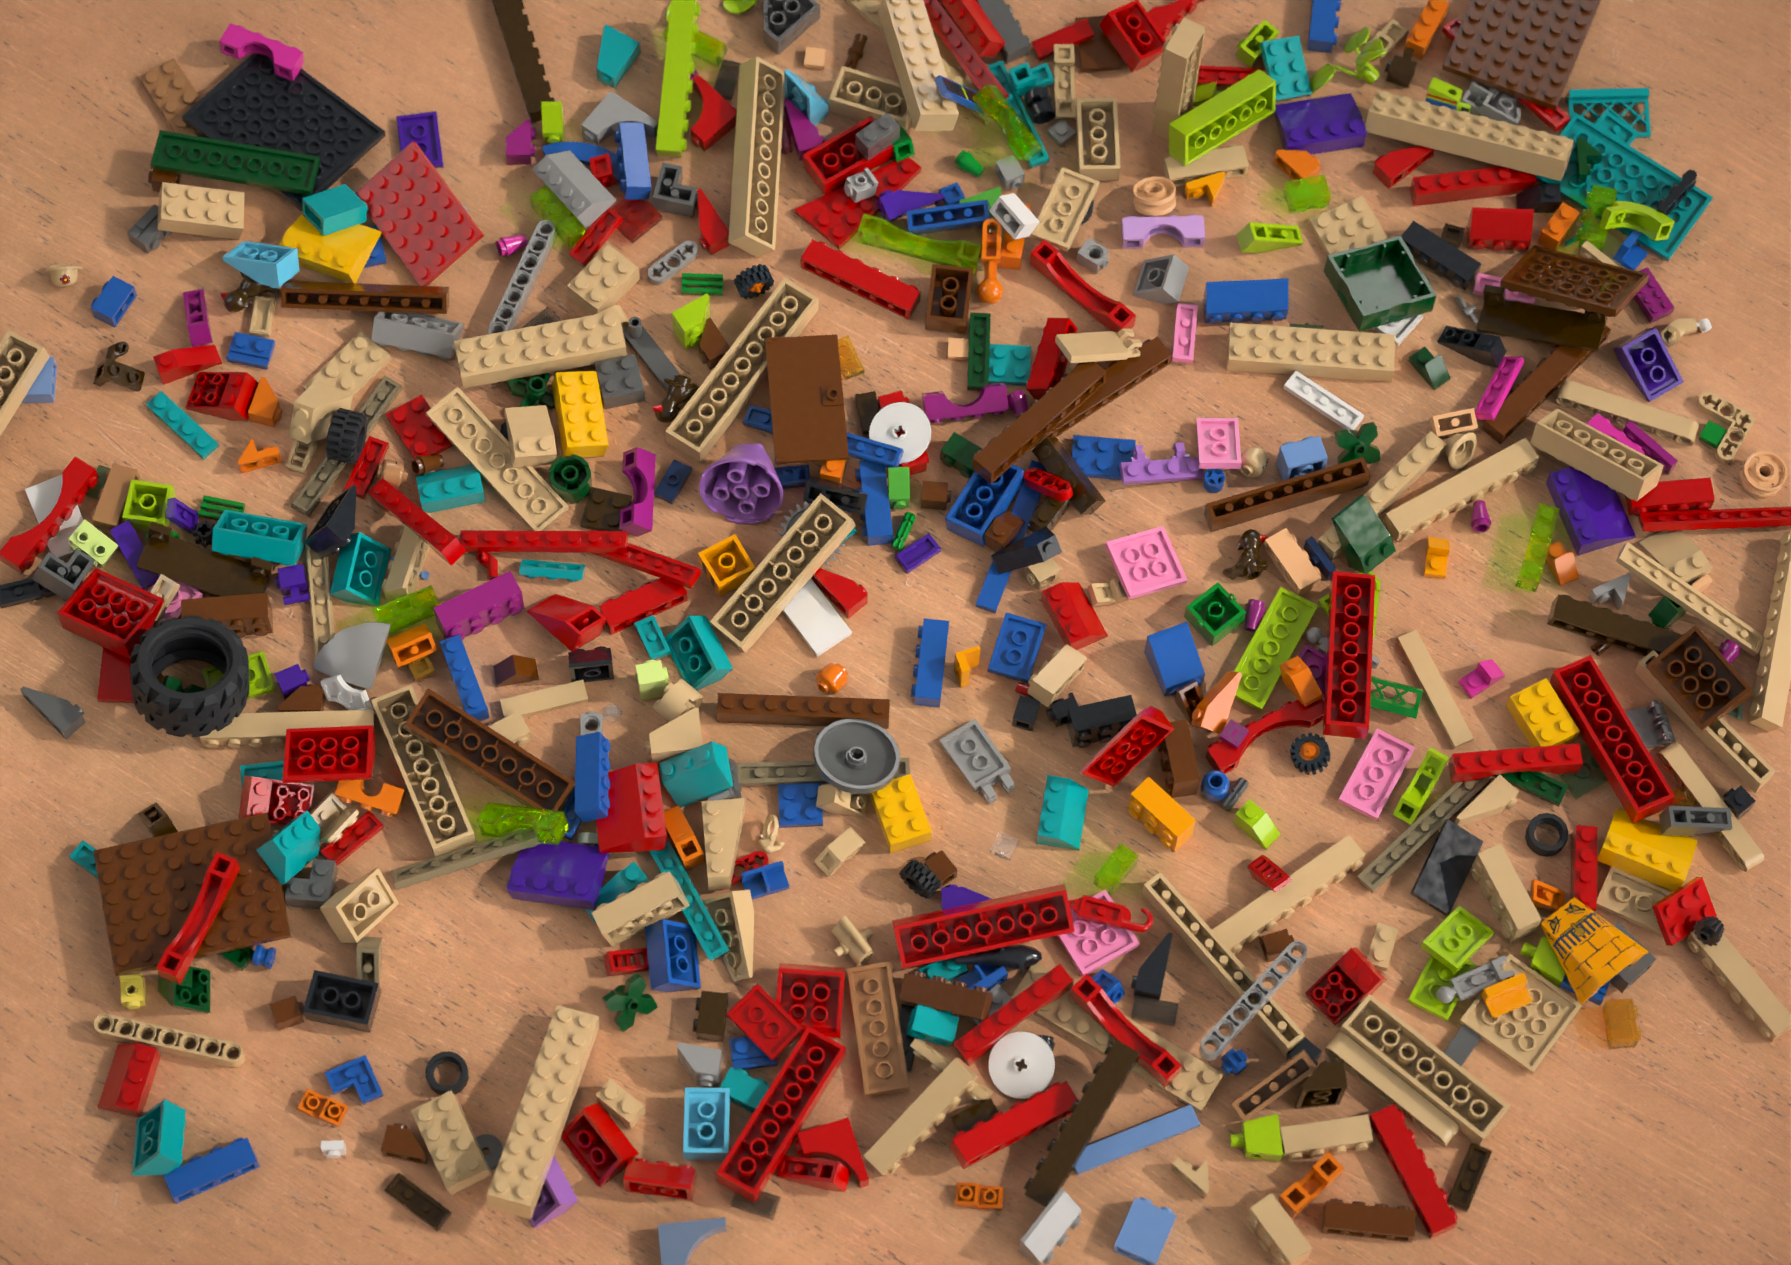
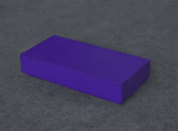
[895,533,941,574]

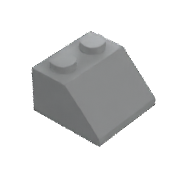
[1133,254,1189,305]
[677,1043,723,1088]

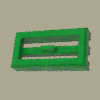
[681,273,723,296]
[198,495,245,521]

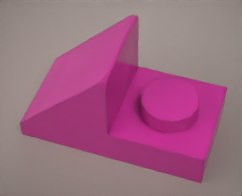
[1458,659,1505,699]

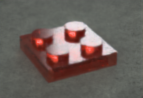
[611,199,663,244]

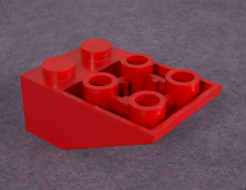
[185,372,259,421]
[527,594,607,652]
[238,776,314,825]
[1305,947,1387,1025]

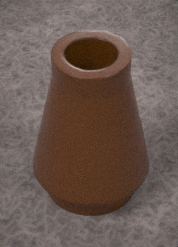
[411,454,444,476]

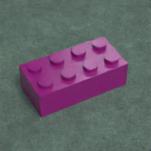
[433,571,524,640]

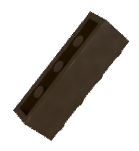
[1032,437,1106,515]

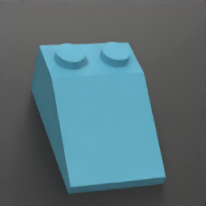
[784,69,829,126]
[222,241,300,288]
[683,1088,730,1161]

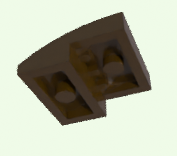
[951,1098,999,1133]

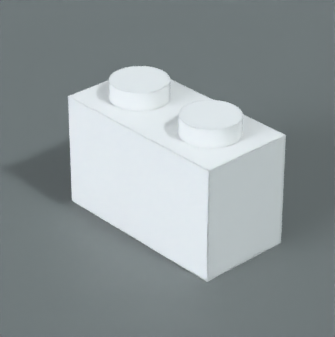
[989,193,1039,240]

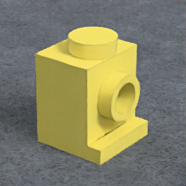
[120,974,146,1010]

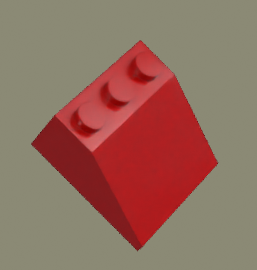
[776,963,846,1038]

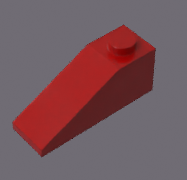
[1373,146,1435,189]
[697,188,732,255]
[153,345,222,385]
[811,568,868,619]
[776,1156,851,1192]

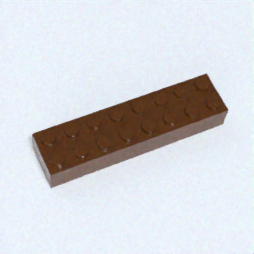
[403,688,575,820]

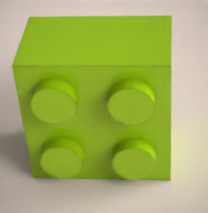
[122,479,176,531]

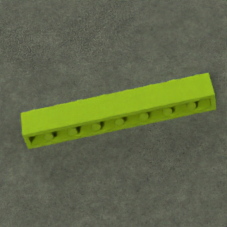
[656,0,701,157]

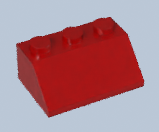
[1099,0,1166,73]
[1466,207,1534,252]
[1041,582,1108,650]
[98,1043,161,1118]
[560,1102,639,1187]
[624,1158,696,1201]

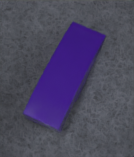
[110,520,160,590]

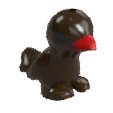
[220,272,280,313]
[652,374,700,423]
[1222,529,1269,580]

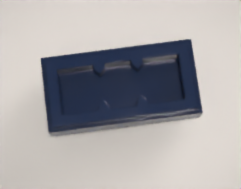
[654,459,693,504]
[774,464,810,489]
[1303,536,1336,581]

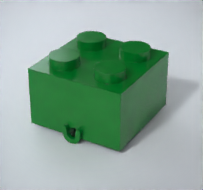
[1184,582,1246,647]

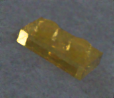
[838,336,864,380]

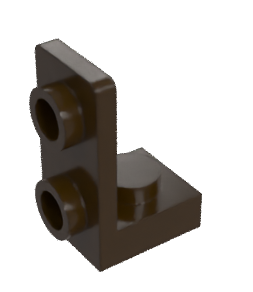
[93,358,145,391]

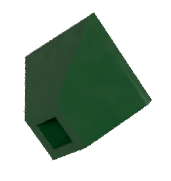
[158,966,210,1014]

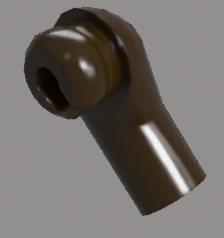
[105,341,129,361]

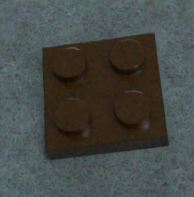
[580,487,632,531]

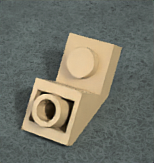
[814,828,866,877]

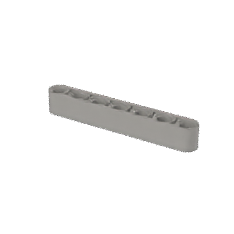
[488,220,556,334]
[1199,941,1307,1061]

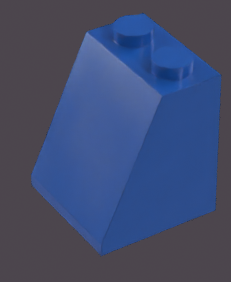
[1144,622,1205,696]

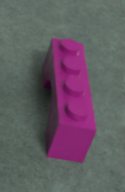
[922,383,1009,423]
[619,447,656,537]

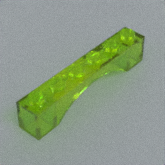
[858,214,982,274]

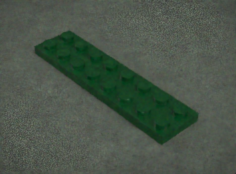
[150,130,321,196]

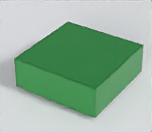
[1698,420,1727,449]

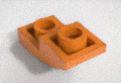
[296,1088,349,1127]
[955,1182,1004,1211]

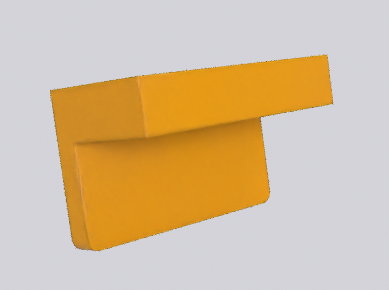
[954,646,980,688]
[1481,972,1532,1018]

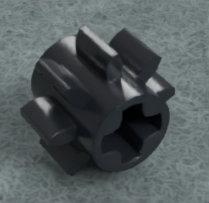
[192,520,215,548]

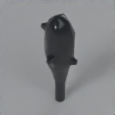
[955,945,1042,972]

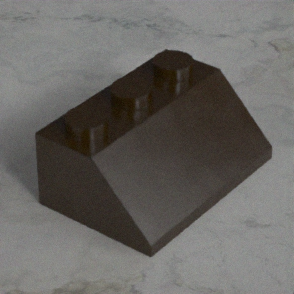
[1295,1058,1347,1109]

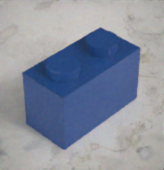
[91,276,137,328]

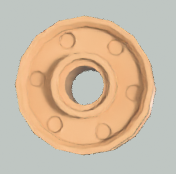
[1133,177,1176,216]
[1740,451,1787,498]

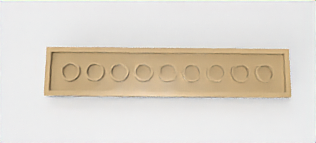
[1011,964,1224,1113]

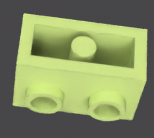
[69,519,119,568]
[635,660,669,701]

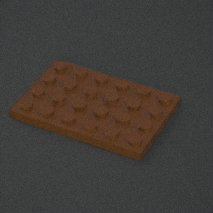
[1500,245,1649,317]

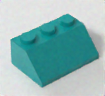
[415,464,485,513]
[330,532,391,607]
[665,616,733,691]
[659,741,733,808]
[1036,775,1089,851]
[256,810,320,885]
[132,1099,186,1176]

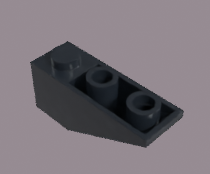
[1437,325,1507,368]

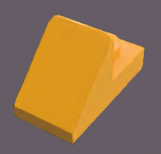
[1184,171,1225,206]
[1424,537,1450,579]

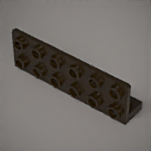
[1476,285,1607,351]
[137,522,274,597]

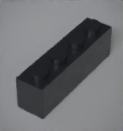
[1401,220,1481,290]

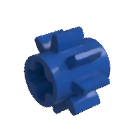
[1221,1048,1248,1076]

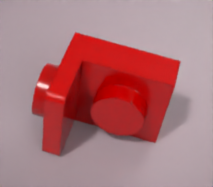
[589,153,617,188]

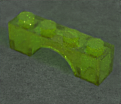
[972,84,1043,161]
[1515,503,1560,592]
[477,802,569,845]

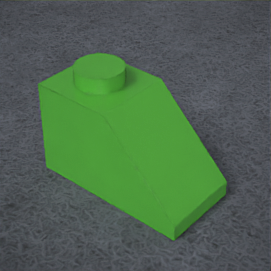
[888,467,910,510]

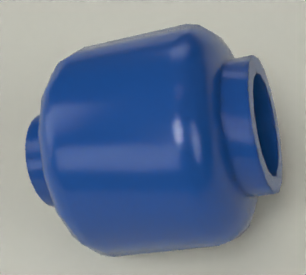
[1201,770,1229,802]

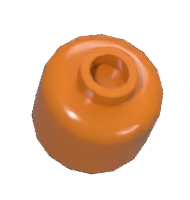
[816,663,848,695]

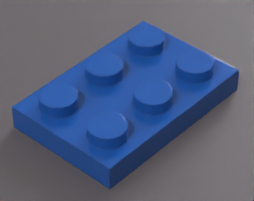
[1072,435,1136,480]
[988,613,1047,683]

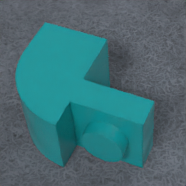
[1009,62,1055,96]

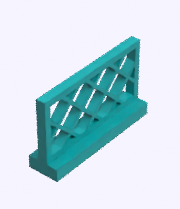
[1566,88,1651,138]

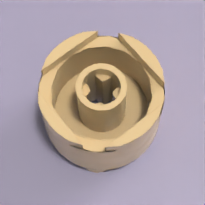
[653,679,703,722]

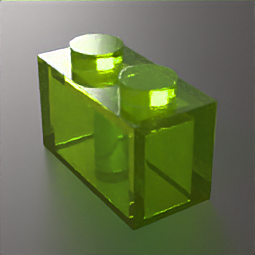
[1284,174,1331,213]
[1093,843,1139,896]

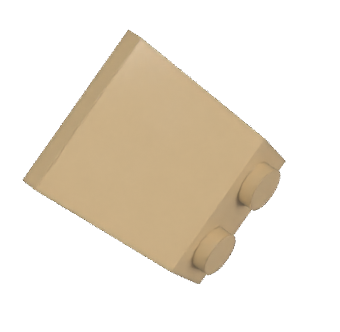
[504,405,557,467]
[1638,530,1712,586]
[320,868,399,943]

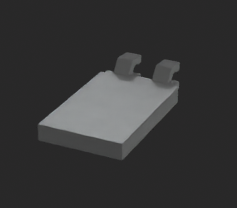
[939,719,1015,804]

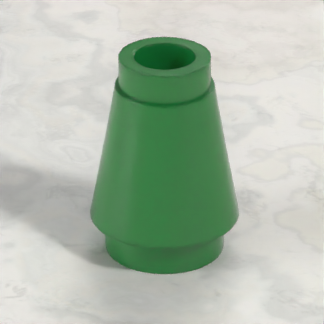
[954,150,985,178]

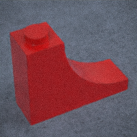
[690,74,737,152]
[794,1117,869,1188]

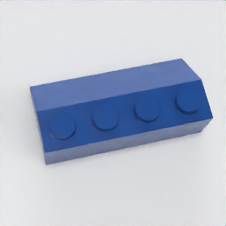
[1203,278,1289,324]

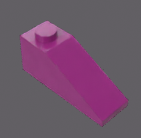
[784,99,825,161]
[183,289,213,347]

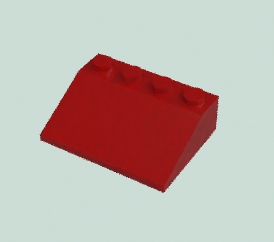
[57,568,164,660]
[1079,706,1175,787]
[282,725,376,783]
[595,763,667,854]

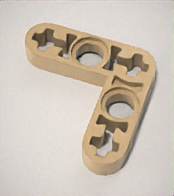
[1697,391,1754,464]

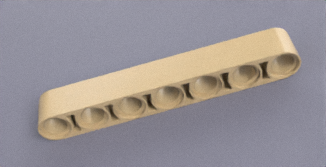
[1556,380,1699,446]
[1657,742,1764,872]
[93,1014,245,1068]
[1325,1032,1459,1146]

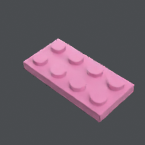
[1338,729,1415,821]

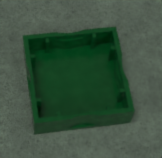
[1324,235,1437,332]

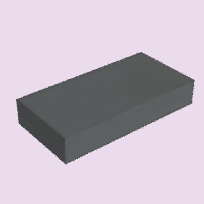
[1443,1024,1482,1066]

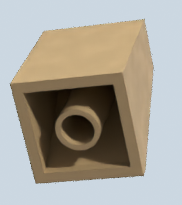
[289,380,354,444]
[646,708,703,768]

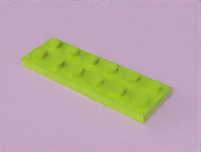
[1234,587,1318,712]

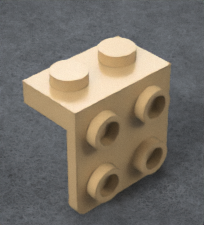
[1578,231,1624,268]
[310,793,359,843]

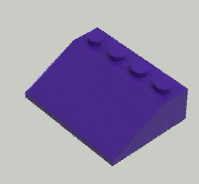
[1274,93,1367,155]
[1546,467,1636,556]
[506,841,610,910]

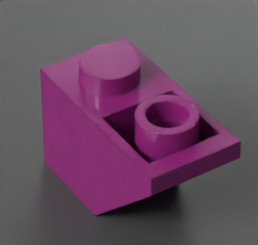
[506,119,536,165]

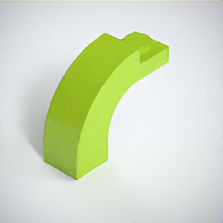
[1599,201,1675,241]
[1393,747,1450,825]

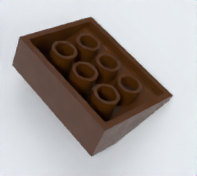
[1646,625,1753,731]

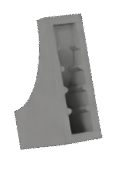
[581,91,658,145]

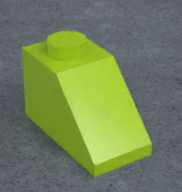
[541,101,564,144]
[1233,799,1280,850]

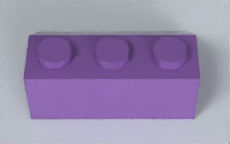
[529,1156,578,1228]

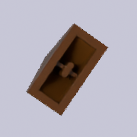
[493,655,539,687]
[1175,680,1203,727]

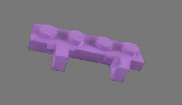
[1119,442,1204,485]

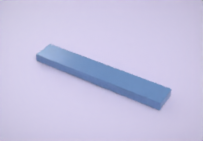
[1074,1105,1200,1175]

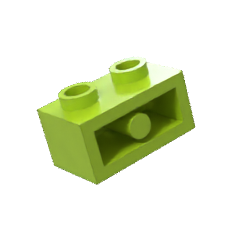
[1235,19,1280,68]

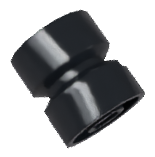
[1024,86,1056,124]

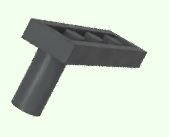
[623,317,681,392]

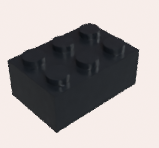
[1066,695,1137,748]
[303,970,381,1033]

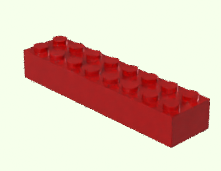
[1323,571,1375,739]
[1550,655,1675,823]
[892,884,1075,969]
[716,1026,846,1203]

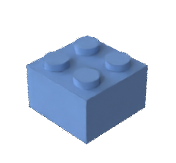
[1276,436,1328,481]

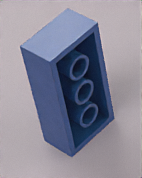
[945,465,1025,547]

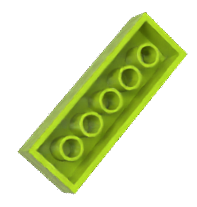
[1169,69,1276,166]

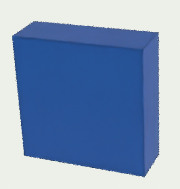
[939,182,965,206]

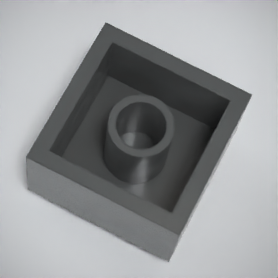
[595,354,645,410]

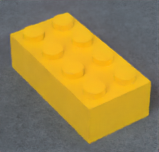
[552,371,609,457]

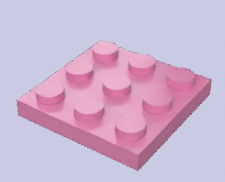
[1105,526,1187,600]
[1057,889,1140,977]

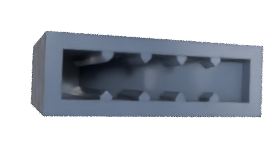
[658,1217,727,1265]

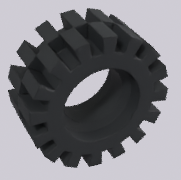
[899,859,941,899]

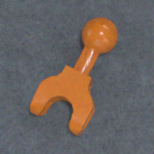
[977,218,1003,305]

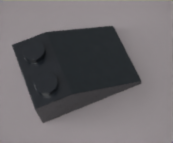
[304,484,357,559]

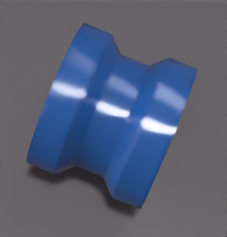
[1203,469,1225,493]
[252,944,276,969]

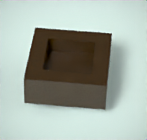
[1441,223,1465,249]

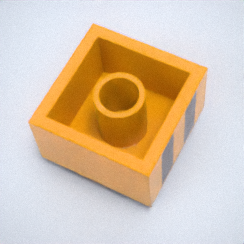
[698,534,756,597]

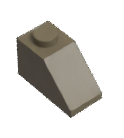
[356,937,382,985]

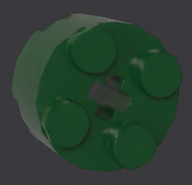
[549,454,592,504]

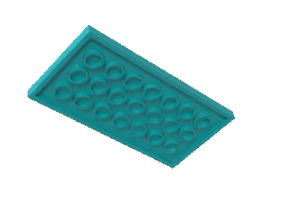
[1535,113,1713,262]

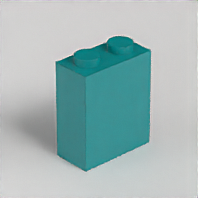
[303,184,368,236]

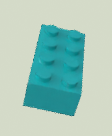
[212,510,307,566]

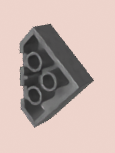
[764,0,820,55]

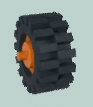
[734,264,774,299]
[1290,733,1331,775]

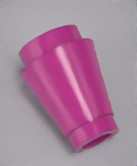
[496,235,528,257]

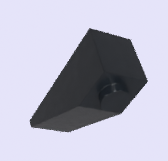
[803,477,868,515]
[991,526,1062,574]
[1131,933,1173,1002]

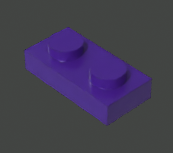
[166,497,198,534]

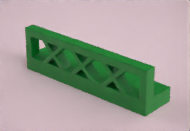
[1370,676,1423,719]

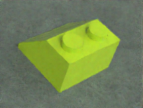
[672,294,710,350]

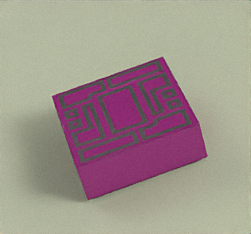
[1219,719,1249,749]

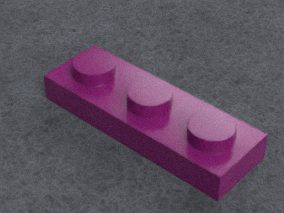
[1623,420,1678,475]

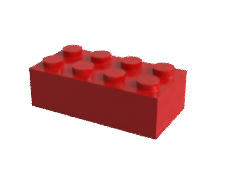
[803,117,893,195]

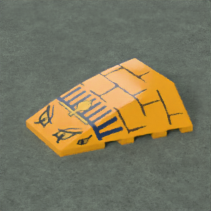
[1540,897,1649,1005]

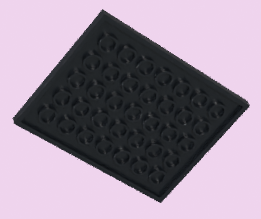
[182,53,386,212]

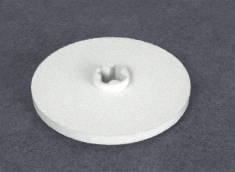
[869,402,931,464]
[989,1032,1055,1099]

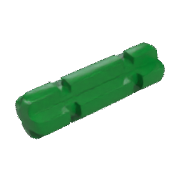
[891,512,916,551]

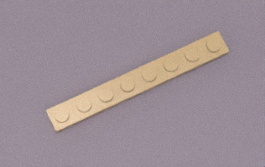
[1615,542,1764,656]

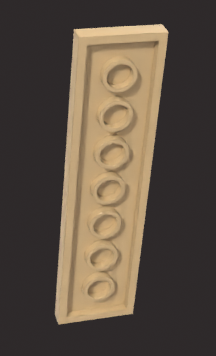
[426,387,569,531]

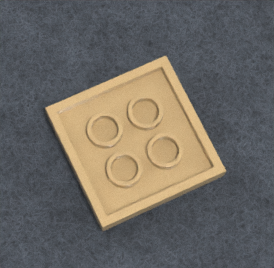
[1308,196,1388,255]

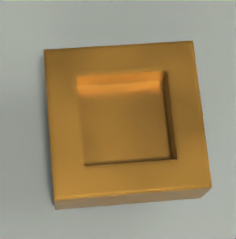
[408,655,436,682]

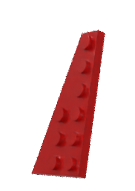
[795,157,922,250]

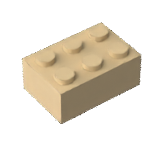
[567,244,640,315]
[1246,1193,1312,1265]

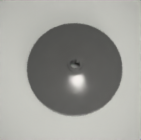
[813,719,900,794]

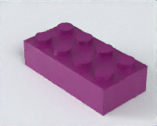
[1633,267,1675,324]

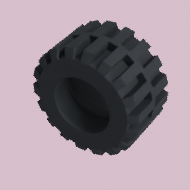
[326,408,367,465]

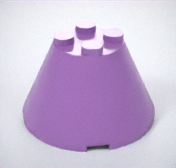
[699,443,783,524]

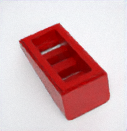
[1247,855,1292,892]
[604,948,649,977]

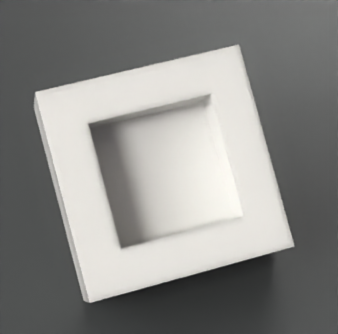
[321,1140,346,1159]

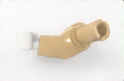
[1661,318,1712,346]

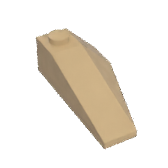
[702,890,754,982]

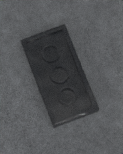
[1410,819,1484,916]

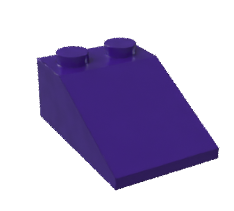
[1613,328,1684,402]

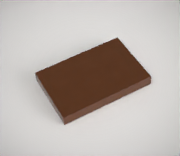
[1075,15,1122,73]

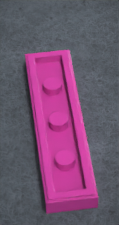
[1475,356,1524,420]

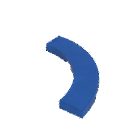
[542,142,622,185]

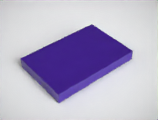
[396,111,444,168]

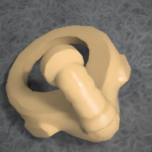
[758,814,785,854]

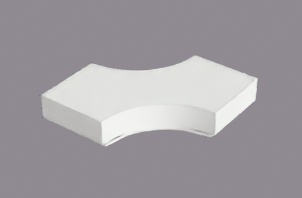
[320,674,373,710]

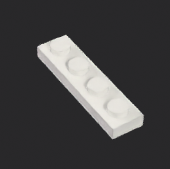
[1283,371,1364,430]

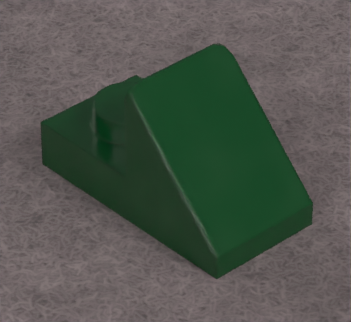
[1575,137,1603,183]
[1408,347,1450,390]

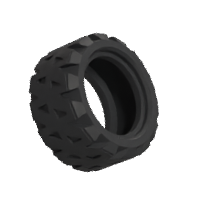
[130,616,249,737]

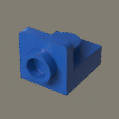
[1092,968,1125,1004]

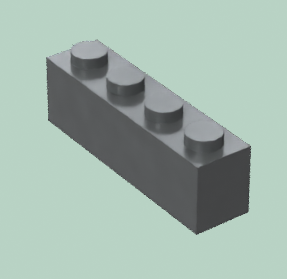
[976,0,1031,64]

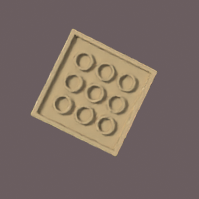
[1459,954,1583,1075]

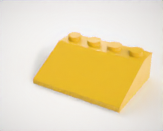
[278,214,381,283]
[1597,808,1698,892]

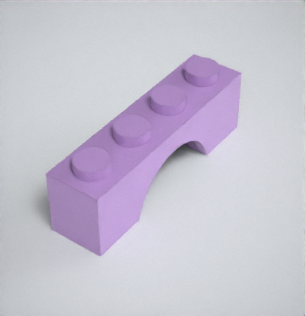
[1121,214,1205,249]

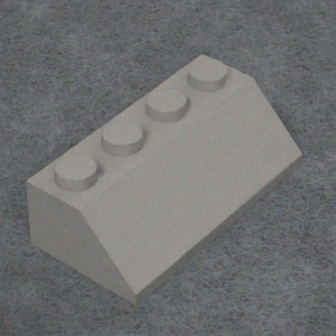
[532,150,617,228]
[371,312,464,359]

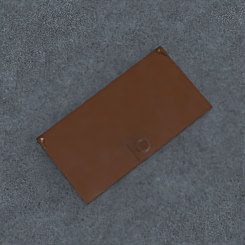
[764,334,849,465]

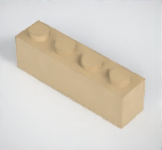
[1163,145,1249,188]
[1280,1114,1373,1161]

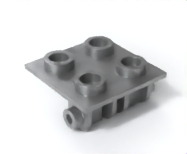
[1625,700,1676,749]

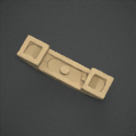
[1054,44,1076,119]

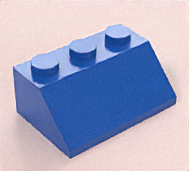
[645,919,701,993]

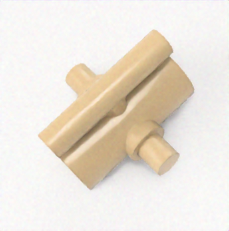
[832,916,874,966]

